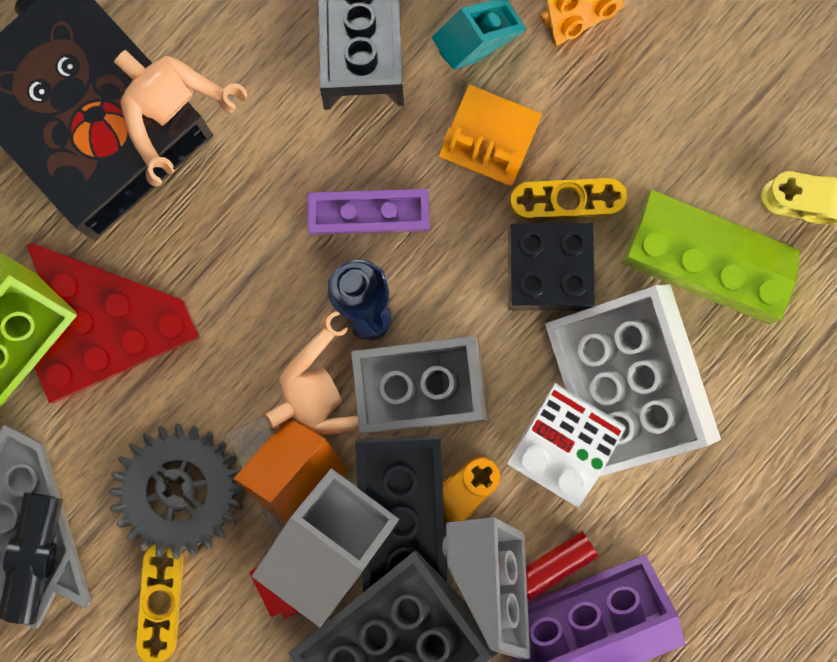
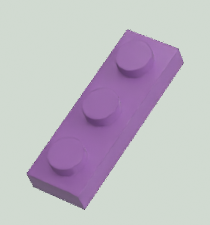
[307,189,430,235]

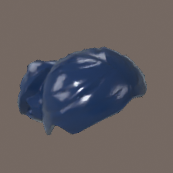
[328,259,391,341]

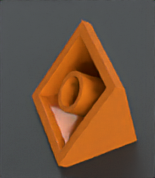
[233,418,349,526]

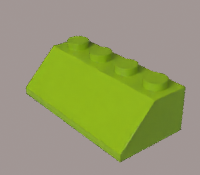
[621,189,800,324]
[0,253,77,407]

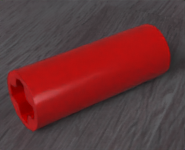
[526,531,599,601]

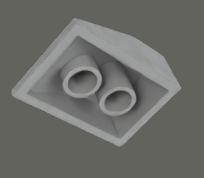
[351,336,488,434]
[442,517,530,659]

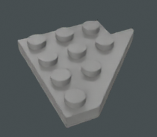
[0,425,92,629]

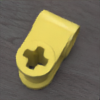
[760,171,837,225]

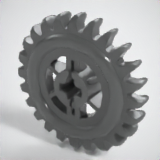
[108,423,245,559]

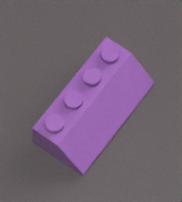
[511,555,685,662]

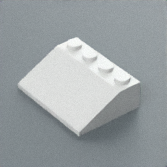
[545,284,721,477]

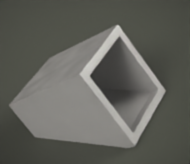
[252,469,400,627]

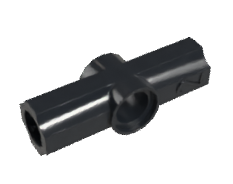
[0,492,63,625]

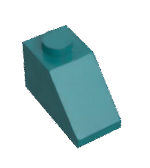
[431,0,527,70]

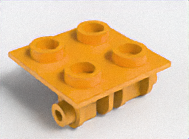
[540,0,624,46]
[438,84,542,187]

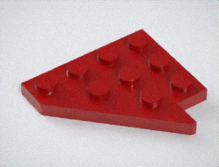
[26,243,201,404]

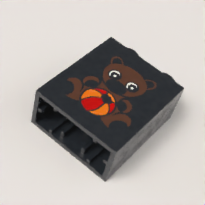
[0,0,214,241]

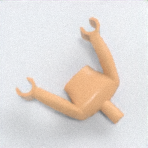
[114,50,247,186]
[264,312,359,436]

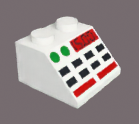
[507,383,626,508]

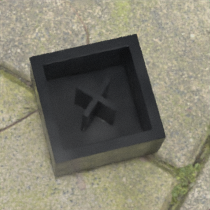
[508,223,594,311]

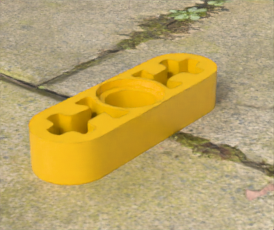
[509,178,627,221]
[136,544,184,662]

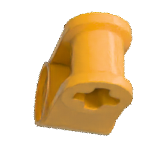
[443,456,501,524]

